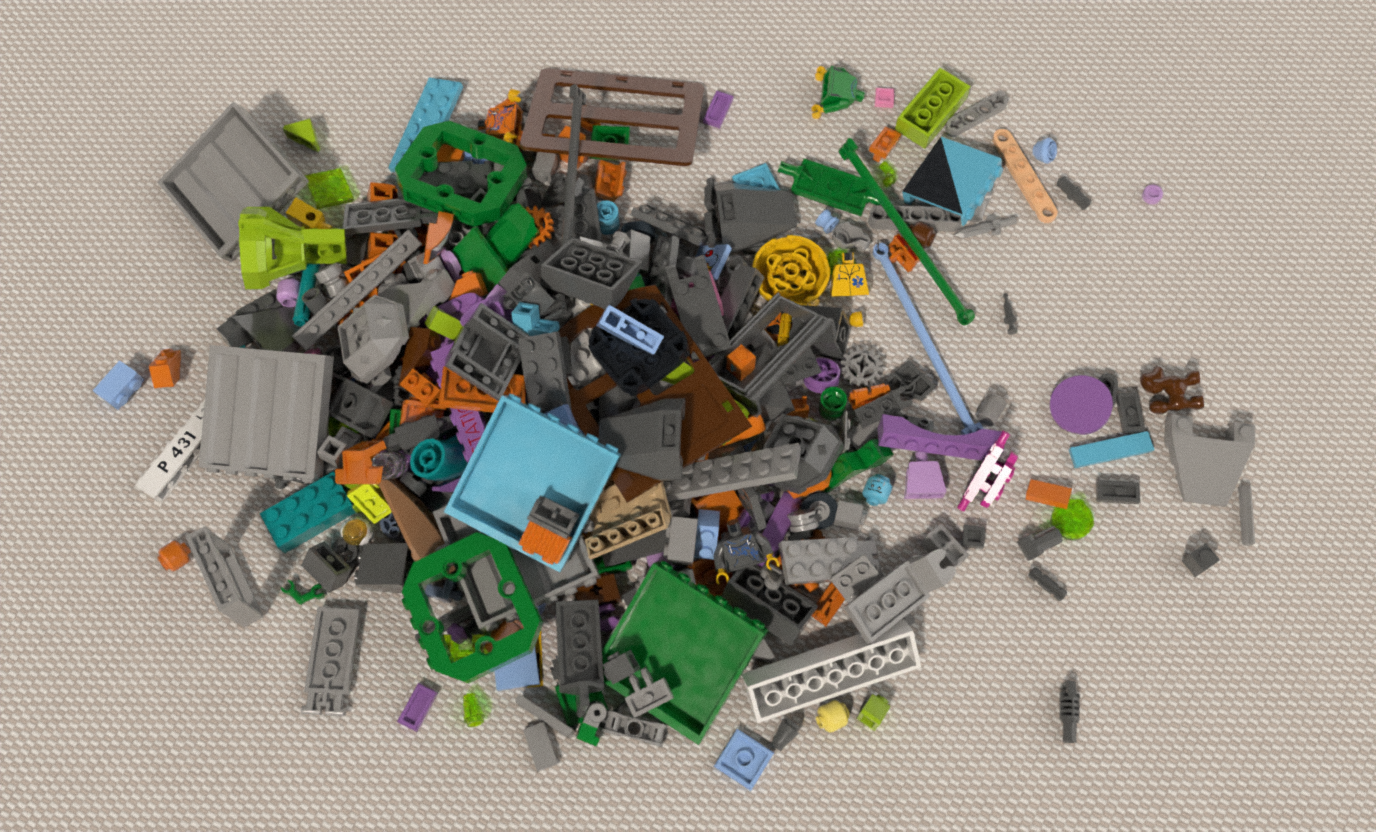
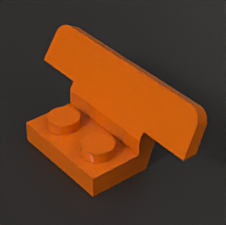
[335,440,387,484]

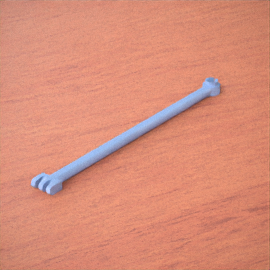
[873,243,983,435]

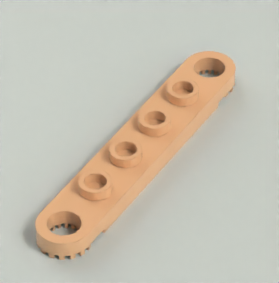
[992,129,1058,224]

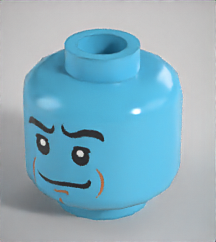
[862,474,893,506]

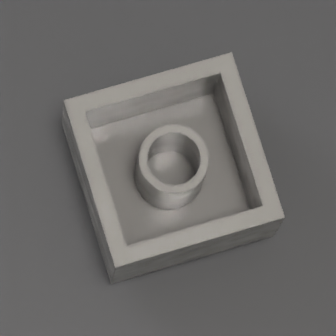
[663,516,698,567]

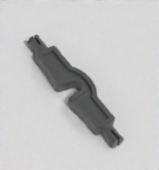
[704,178,719,248]

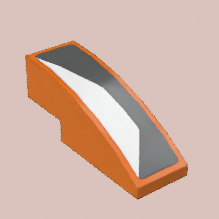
[423,211,454,264]

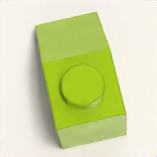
[856,694,891,731]

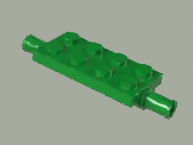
[778,159,889,217]

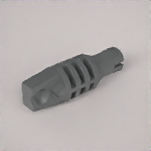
[1059,680,1080,743]

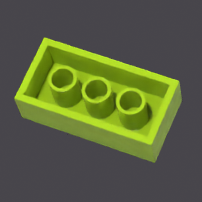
[895,68,971,149]

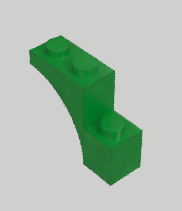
[824,439,894,493]

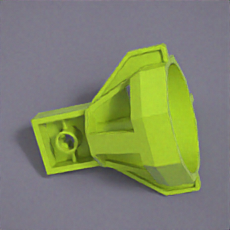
[238,207,347,289]

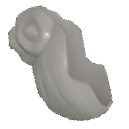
[832,221,870,252]

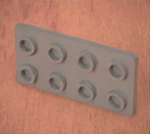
[831,554,915,626]

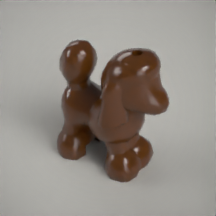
[1140,366,1204,414]

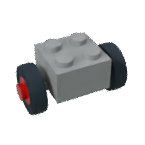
[609,221,655,287]

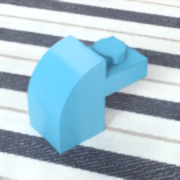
[512,302,560,336]

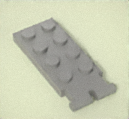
[778,536,882,585]
[301,607,361,717]

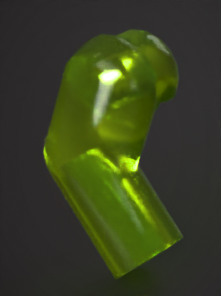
[879,161,896,188]

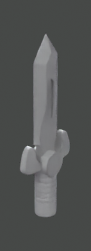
[954,215,1017,238]

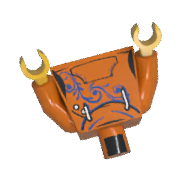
[478,89,523,144]

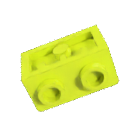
[347,484,392,524]

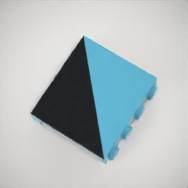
[902,137,1003,226]

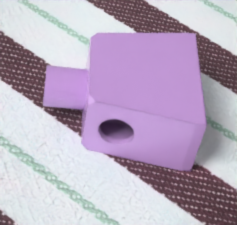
[904,452,946,499]

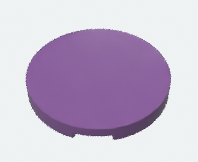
[1050,375,1113,435]

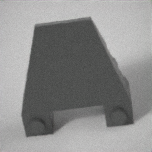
[216,307,312,353]

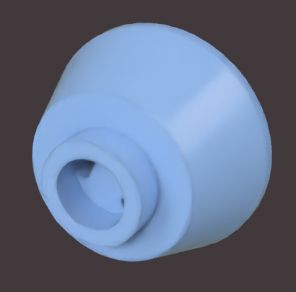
[1033,138,1057,164]

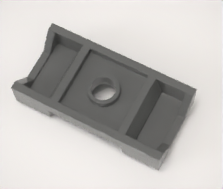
[329,372,393,439]

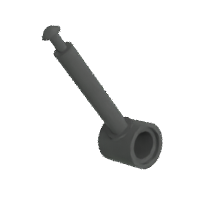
[302,264,329,315]

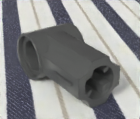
[1017,526,1063,561]

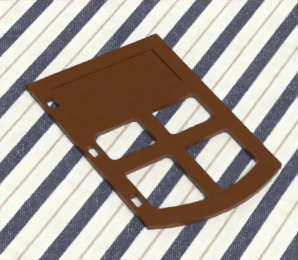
[558,285,752,503]

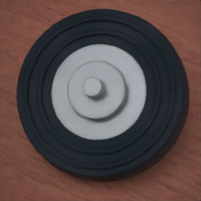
[801,492,838,529]

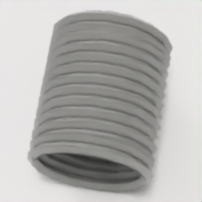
[975,393,1007,426]

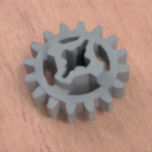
[840,346,884,389]

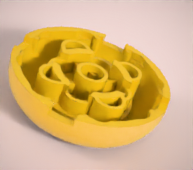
[752,235,830,306]

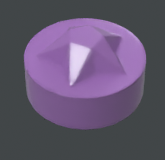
[447,623,468,644]

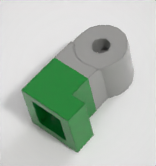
[576,701,607,747]

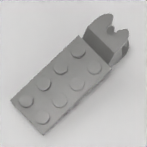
[844,549,956,644]

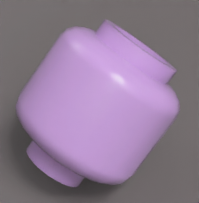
[276,277,300,307]

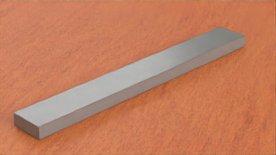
[292,230,422,352]

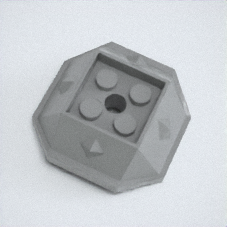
[338,295,409,383]

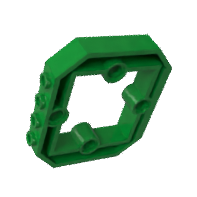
[395,121,527,227]
[402,532,543,684]

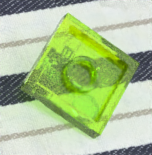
[304,168,354,209]

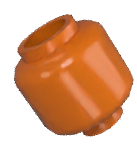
[157,540,191,571]

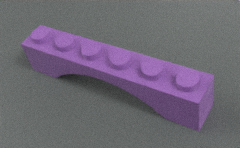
[877,414,1005,461]

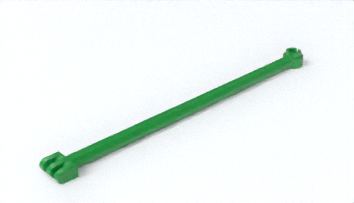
[838,138,975,326]

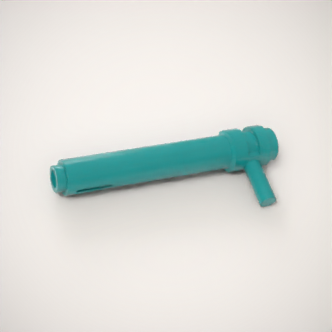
[293,264,320,327]

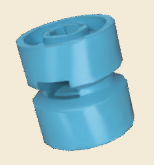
[597,200,620,235]

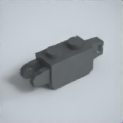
[382,415,457,456]

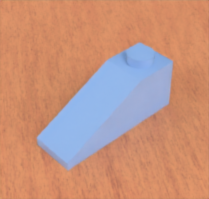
[596,305,664,355]

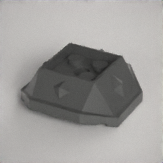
[750,414,843,494]

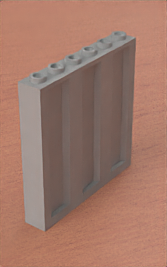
[157,101,309,262]
[199,345,334,483]
[433,506,601,632]

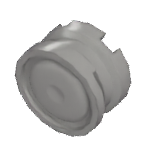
[787,509,819,532]

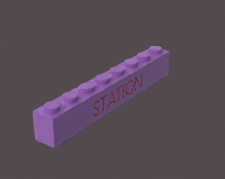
[430,343,487,463]

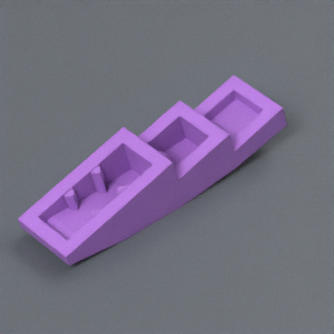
[756,491,803,568]

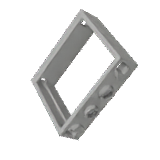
[185,526,264,627]

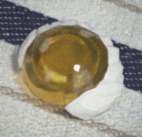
[340,516,374,546]

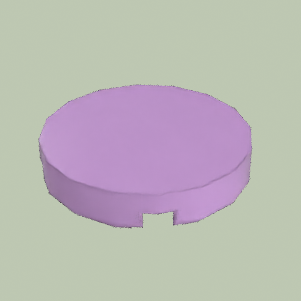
[439,247,462,284]

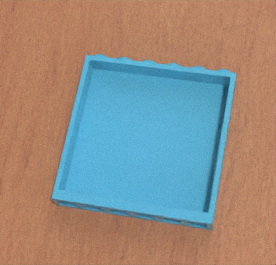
[444,393,621,572]

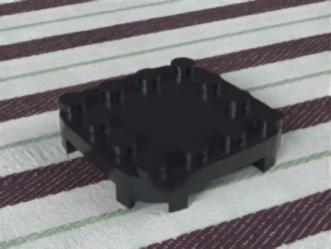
[588,297,690,396]

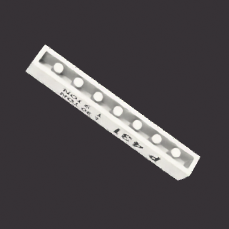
[135,399,205,504]

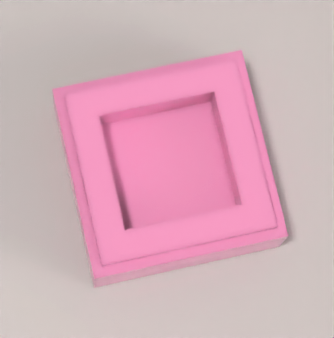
[875,88,894,108]

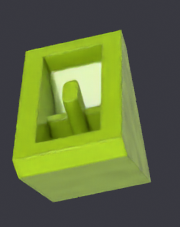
[282,118,320,153]
[424,306,463,341]

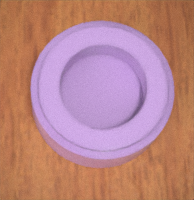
[1142,185,1163,204]

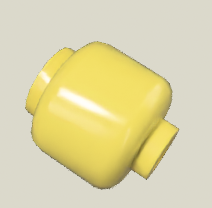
[816,700,850,733]

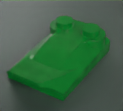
[485,202,540,270]

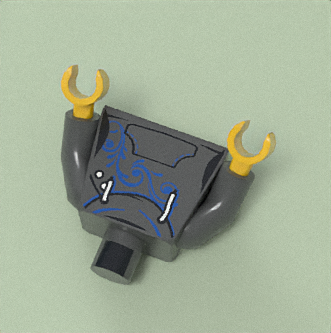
[713,519,780,585]

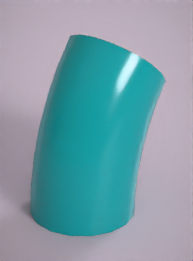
[410,435,468,481]

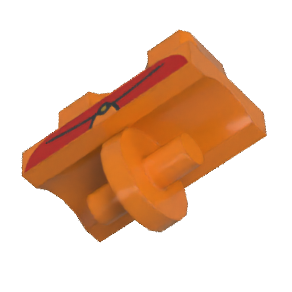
[888,234,920,272]

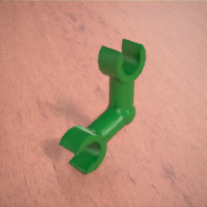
[281,580,326,605]

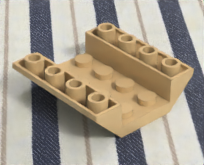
[585,476,672,559]

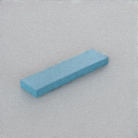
[1069,431,1155,469]

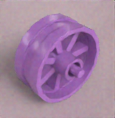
[803,358,840,393]

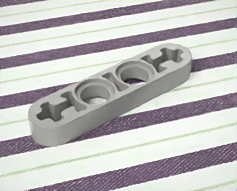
[945,92,1008,137]

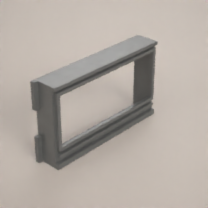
[709,293,836,418]

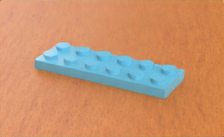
[388,77,463,173]

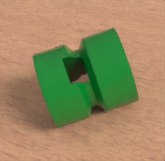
[819,387,847,421]

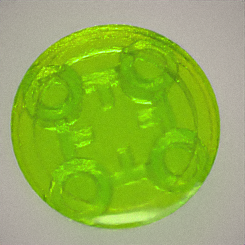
[1050,499,1094,541]

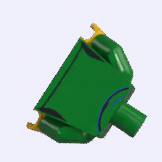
[811,66,865,119]

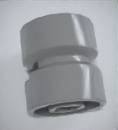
[315,262,349,298]

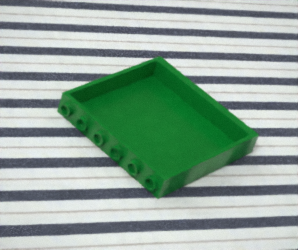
[602,561,768,745]

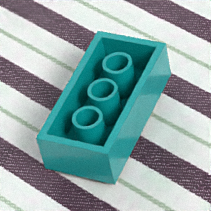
[259,471,356,554]

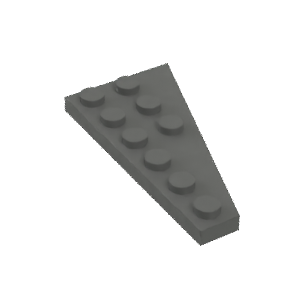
[518,189,602,259]

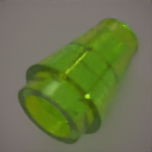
[463,693,485,727]

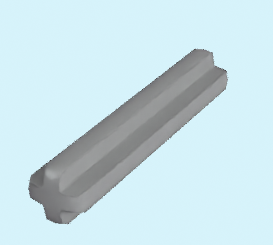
[1238,485,1255,546]

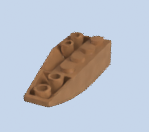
[377,470,456,584]

